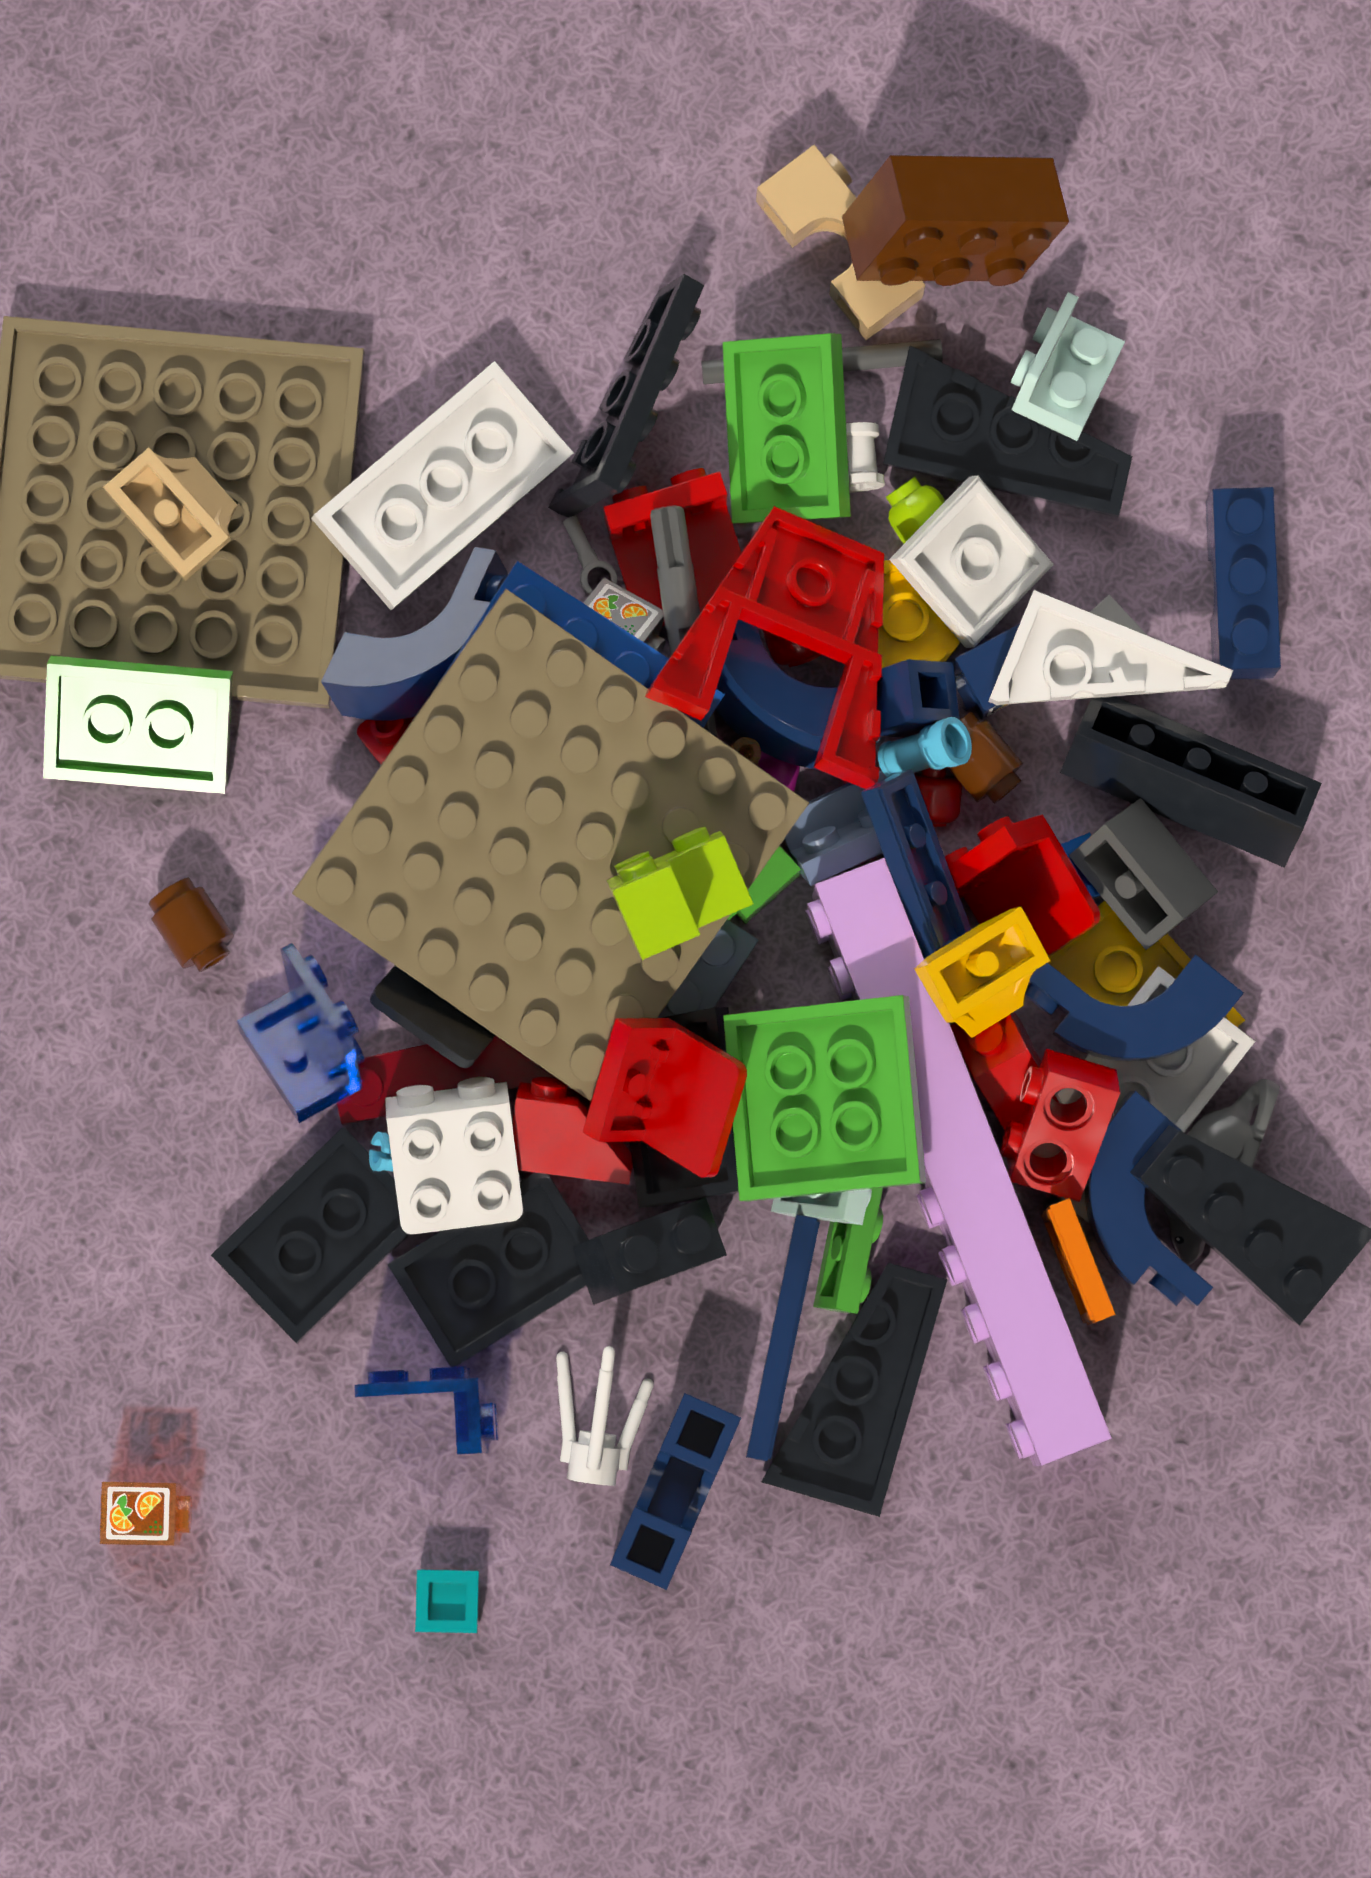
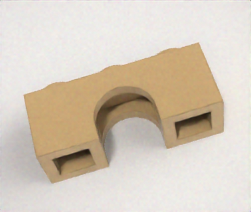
[756,145,925,341]

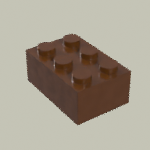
[842,155,1069,286]

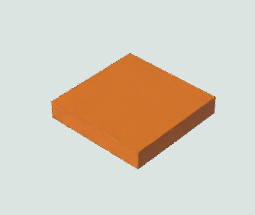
[1041,1198,1116,1325]

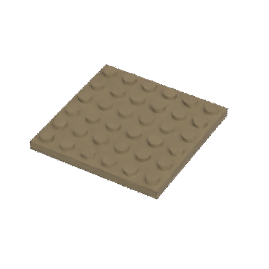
[0,316,365,709]
[292,588,809,1101]

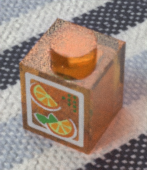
[100,1482,192,1546]

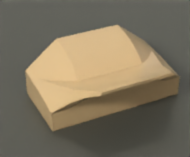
[103,448,237,581]

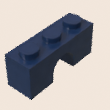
[1206,487,1281,680]
[610,1393,741,1590]

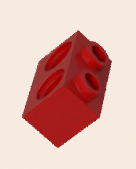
[1000,1048,1120,1202]

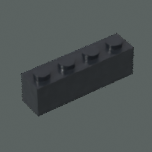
[1060,696,1322,868]

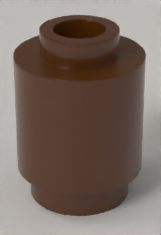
[948,712,1024,804]
[148,877,234,972]

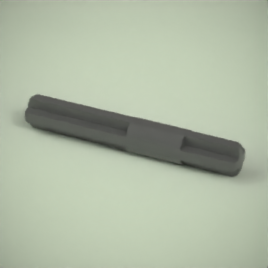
[650,505,718,738]

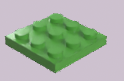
[723,995,926,1202]

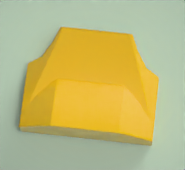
[914,907,1051,1038]

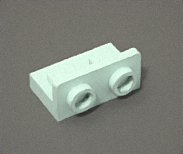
[1011,292,1125,441]

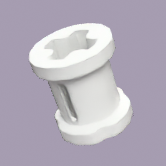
[846,422,885,493]

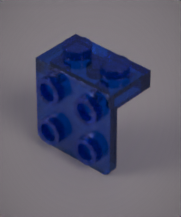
[237,943,365,1123]
[354,1366,499,1455]

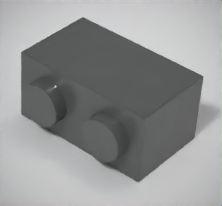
[1069,798,1218,950]

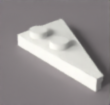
[988,590,1233,705]

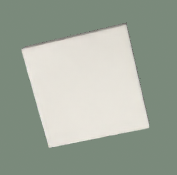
[889,476,1054,648]

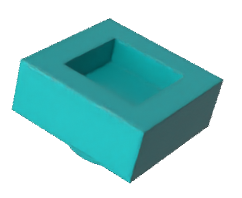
[415,1569,480,1633]

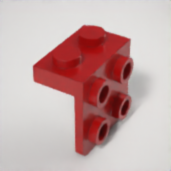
[604,468,742,627]
[945,814,1100,957]
[583,1018,747,1178]

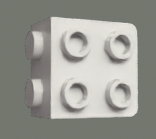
[385,1077,523,1234]

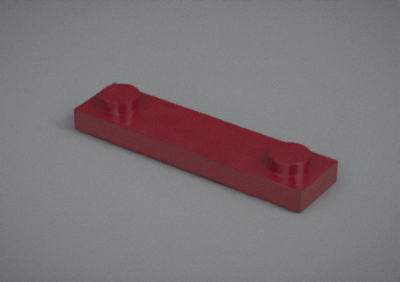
[329,1036,558,1126]

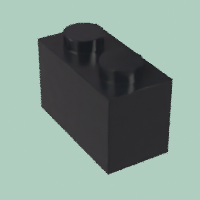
[572,1197,727,1305]

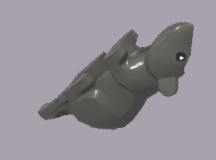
[1164,1079,1280,1266]

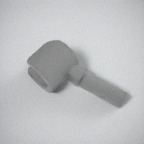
[563,516,617,595]

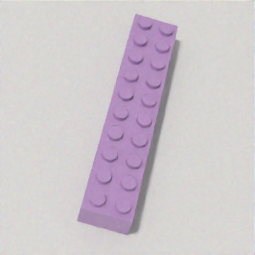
[805,858,1112,1466]

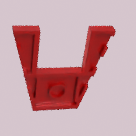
[645,506,884,789]

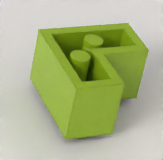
[606,827,754,960]

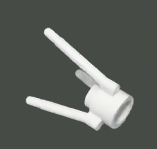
[556,1346,654,1486]

